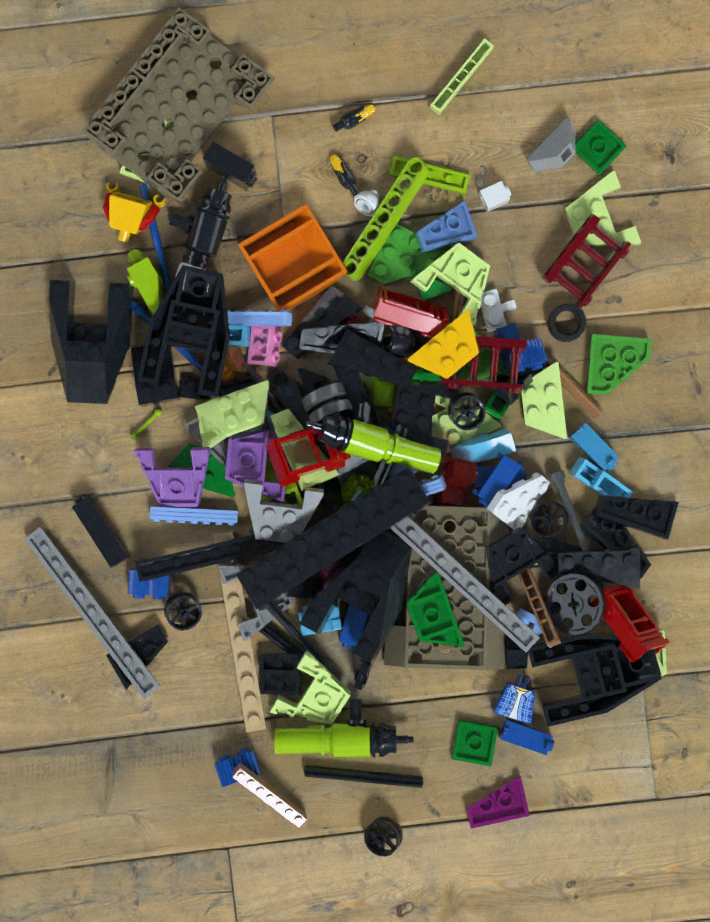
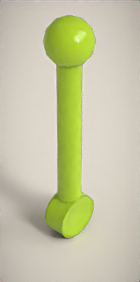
[130,408,162,440]

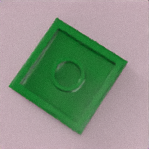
[575,119,627,175]
[451,719,498,767]

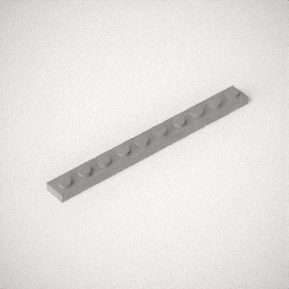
[391,517,540,652]
[25,527,161,699]

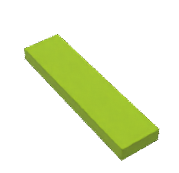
[389,156,471,195]

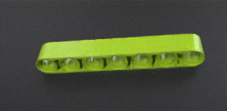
[343,157,429,281]

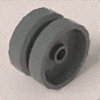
[301,383,353,423]

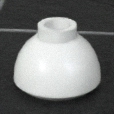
[354,190,380,217]

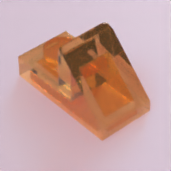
[221,345,247,383]

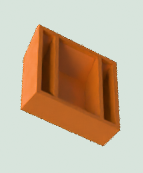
[238,204,348,312]

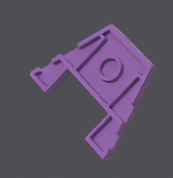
[225,427,286,503]
[134,447,211,507]

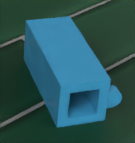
[569,423,619,471]

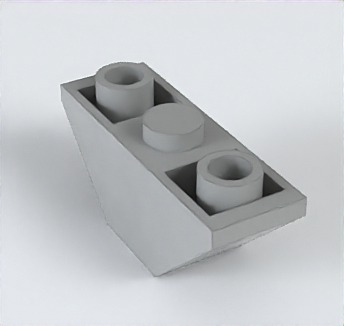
[527,117,576,172]

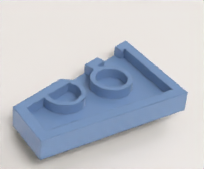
[416,201,478,253]

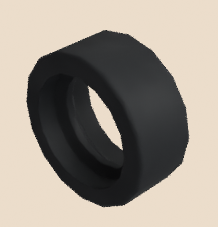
[547,303,586,342]

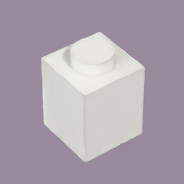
[479,181,511,212]

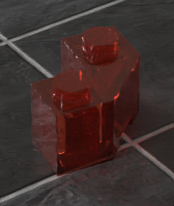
[433,458,478,507]

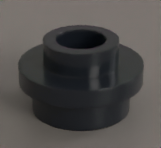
[268,370,288,390]

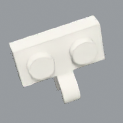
[480,289,517,333]

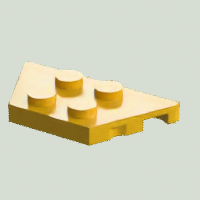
[407,309,479,379]

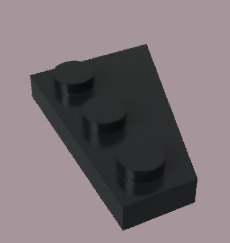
[106,624,169,690]

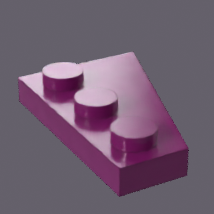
[466,776,530,829]

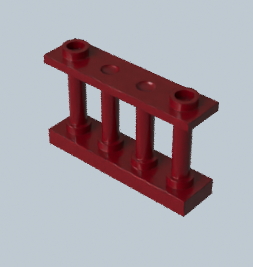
[541,214,631,308]
[441,336,527,394]

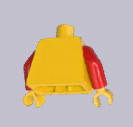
[103,182,166,242]

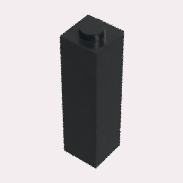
[72,495,130,568]

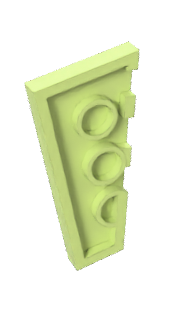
[269,409,339,491]

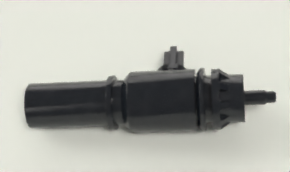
[169,175,232,270]

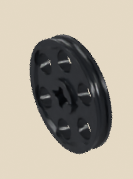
[545,574,606,635]

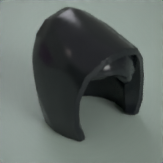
[380,324,418,358]

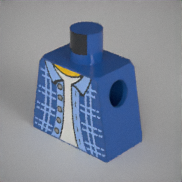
[492,673,535,724]

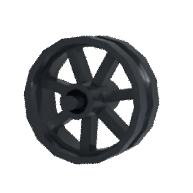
[447,392,486,430]
[530,501,569,538]
[164,592,202,631]
[364,817,403,857]

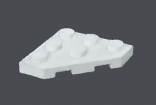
[487,472,550,530]

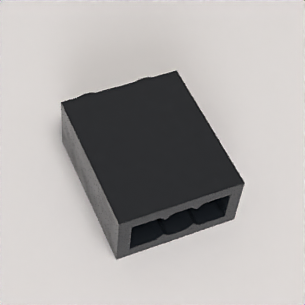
[203,142,258,191]

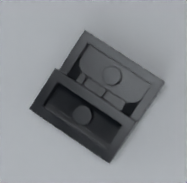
[259,653,301,696]

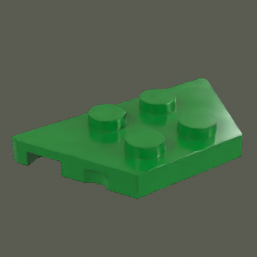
[167,443,235,498]
[406,572,465,647]

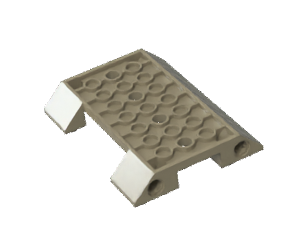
[82,8,275,203]
[384,506,509,670]

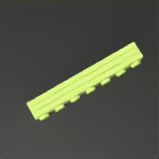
[430,38,494,115]

